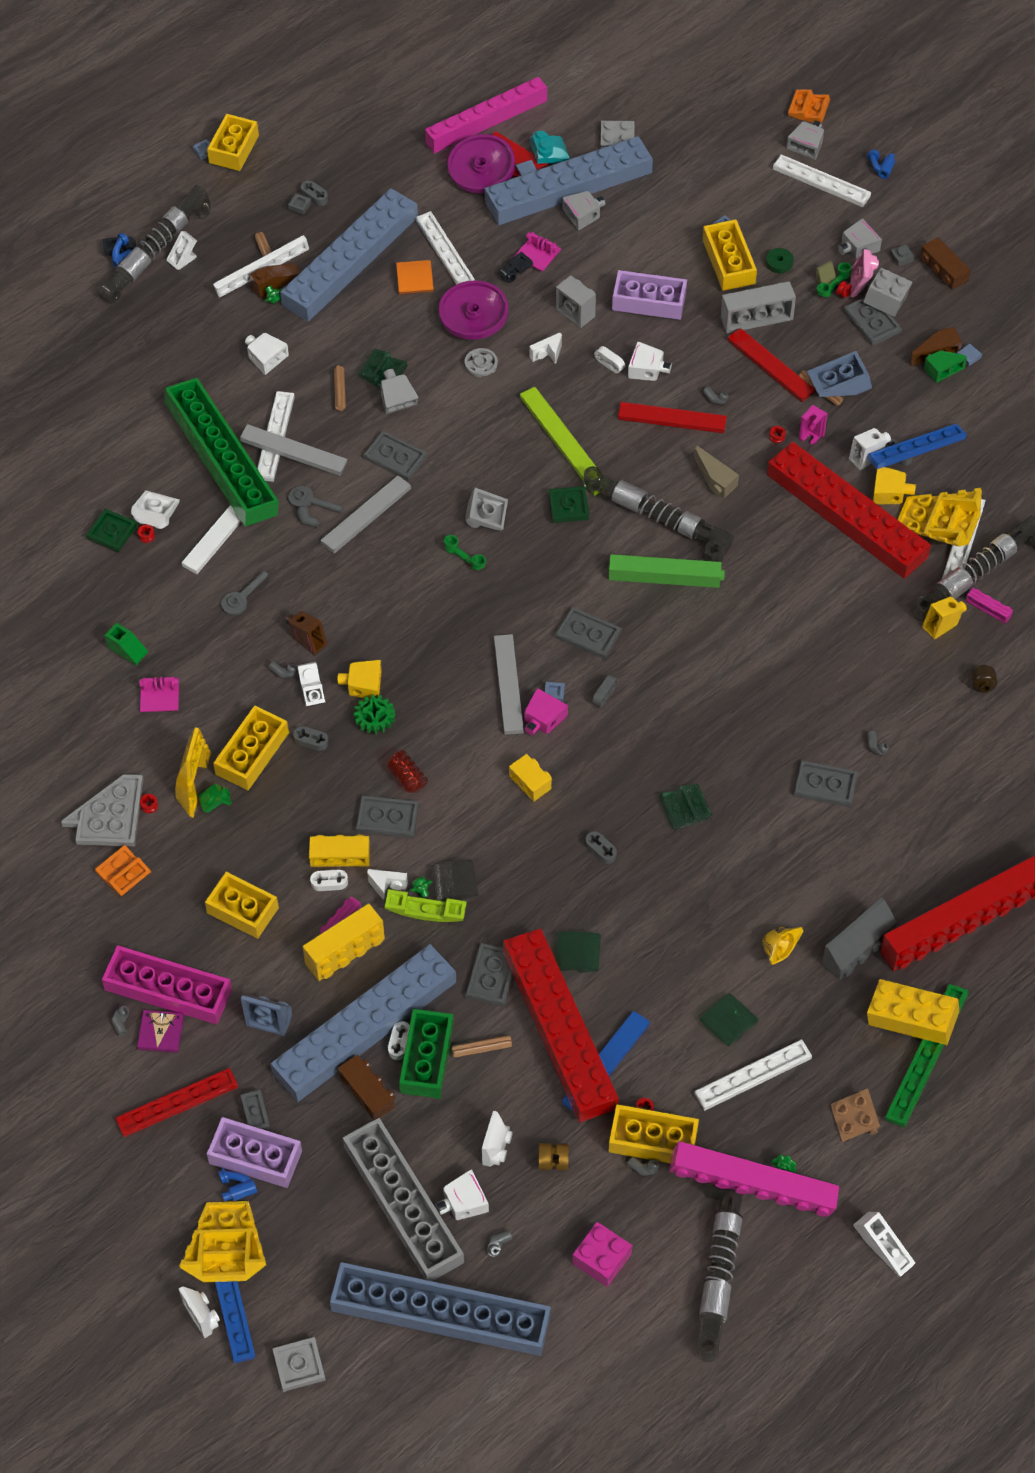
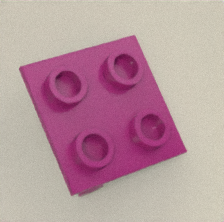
[514,232,561,272]
[139,676,179,712]

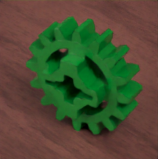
[354,695,395,734]

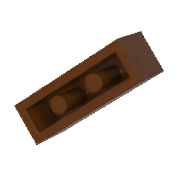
[920,237,971,290]
[338,1054,395,1120]

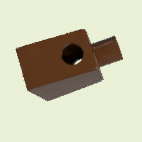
[285,611,327,655]

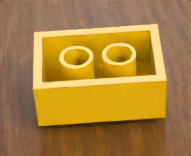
[207,114,259,171]
[205,872,279,939]

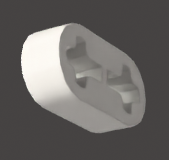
[594,346,625,373]
[310,870,348,891]
[388,1022,410,1061]

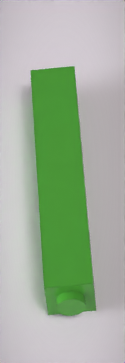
[609,554,725,588]

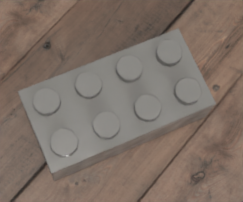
[721,281,796,334]

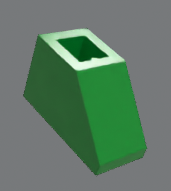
[105,622,148,666]

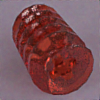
[388,750,428,793]

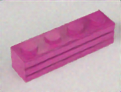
[966,588,1013,624]
[320,896,361,934]

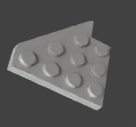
[61,774,144,846]

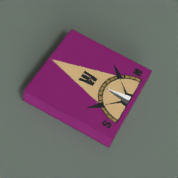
[137,1010,184,1053]

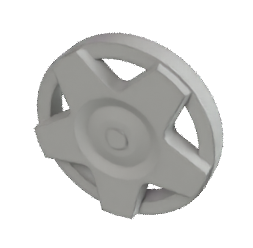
[465,348,498,378]

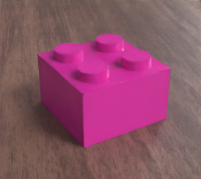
[572,1222,632,1288]

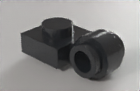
[102,236,137,256]
[500,252,533,283]

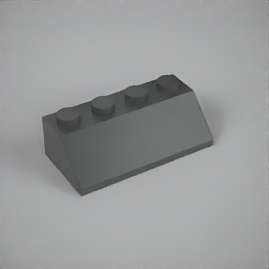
[822,898,897,980]

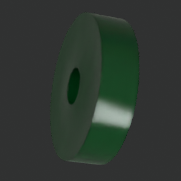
[766,248,794,274]

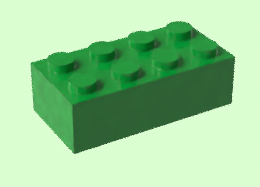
[399,1009,454,1099]

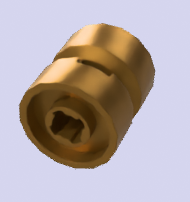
[539,1143,569,1171]

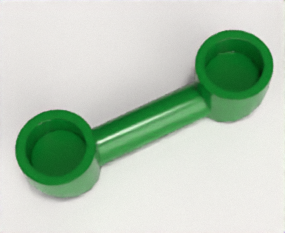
[817,262,852,297]
[444,535,486,570]

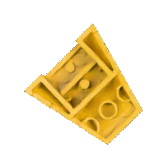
[898,488,982,547]
[175,727,211,818]
[180,1201,266,1282]

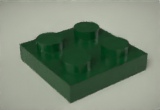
[549,486,589,523]
[86,509,137,553]

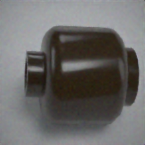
[971,665,997,693]

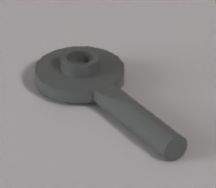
[288,486,344,513]
[221,571,269,616]

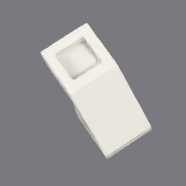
[297,661,325,706]

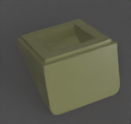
[815,261,836,284]

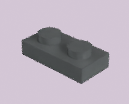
[240,1090,271,1131]

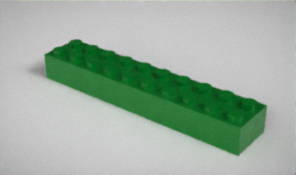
[164,378,279,527]

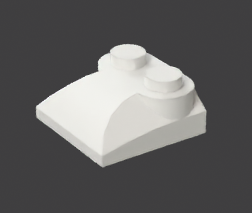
[131,491,179,529]
[482,1111,513,1167]
[179,1287,220,1338]

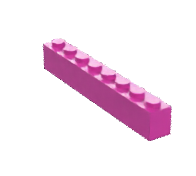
[425,77,547,154]
[669,1141,839,1217]

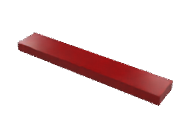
[728,328,815,402]
[618,402,727,433]
[115,1068,238,1137]

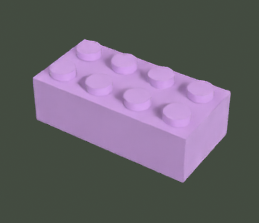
[612,270,687,320]
[207,1117,302,1188]

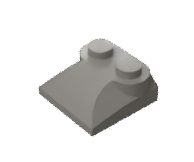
[465,488,508,531]

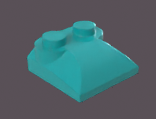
[530,130,570,164]

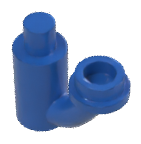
[867,149,895,179]
[112,233,132,270]
[218,1168,257,1201]

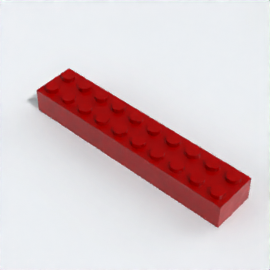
[767,441,931,579]
[880,856,1035,972]
[503,928,619,1123]

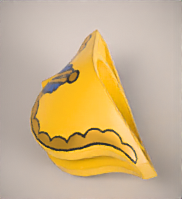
[762,927,803,965]

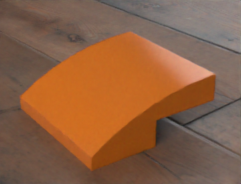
[788,90,830,123]
[396,260,434,294]
[95,845,151,897]

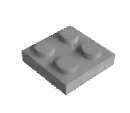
[601,121,634,149]
[273,1337,325,1392]

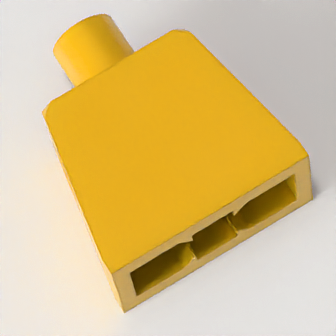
[873,467,916,504]
[922,597,967,639]
[338,660,382,699]

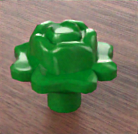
[264,285,282,304]
[410,876,432,898]
[772,1154,796,1173]

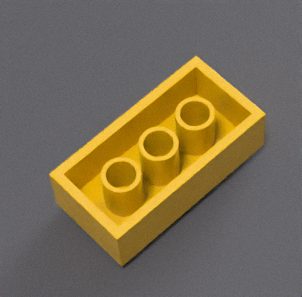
[703,219,757,291]
[213,706,289,791]
[303,904,385,981]
[867,979,959,1045]
[609,1105,699,1163]

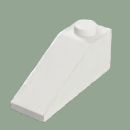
[853,1212,915,1277]

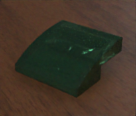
[359,349,408,387]
[659,784,712,829]
[556,931,601,973]
[700,993,759,1047]

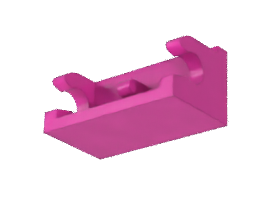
[799,405,828,445]

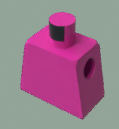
[525,689,568,735]

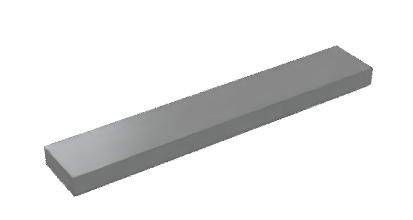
[240,424,347,476]
[321,476,411,554]
[494,634,523,735]

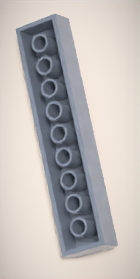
[485,136,653,225]
[280,188,418,322]
[271,944,456,1102]
[330,1262,551,1356]

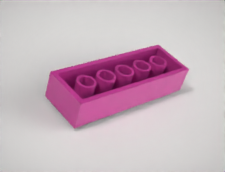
[102,945,232,1025]

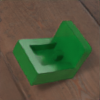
[198,783,232,813]

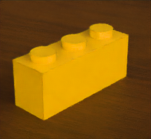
[309,835,370,867]

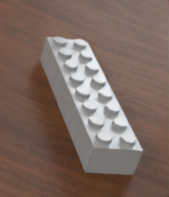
[343,1118,464,1281]

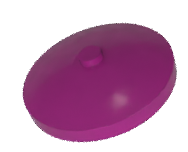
[448,134,515,193]
[439,280,509,340]

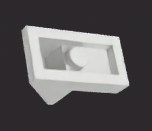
[166,231,197,270]
[529,333,562,364]
[367,869,408,901]

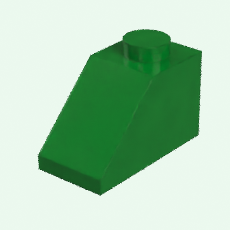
[924,351,967,383]

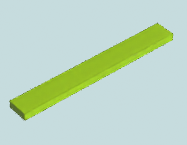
[520,387,610,496]

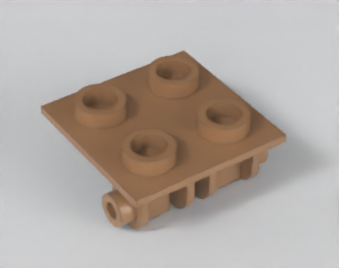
[830,1089,880,1142]

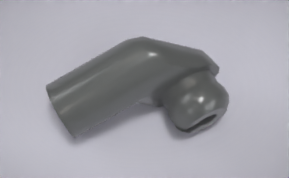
[112,1005,129,1037]

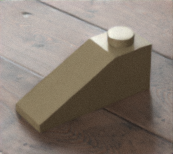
[694,446,739,498]

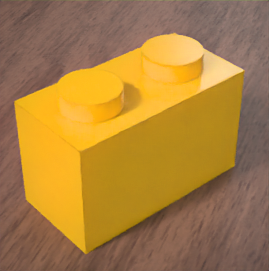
[509,754,552,802]

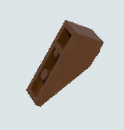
[249,263,302,299]
[909,327,962,366]

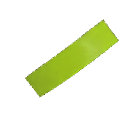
[385,889,467,922]

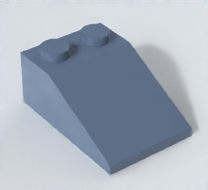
[807,351,872,397]
[241,995,292,1036]

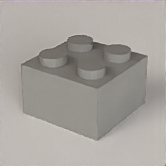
[863,268,912,317]
[556,275,596,328]

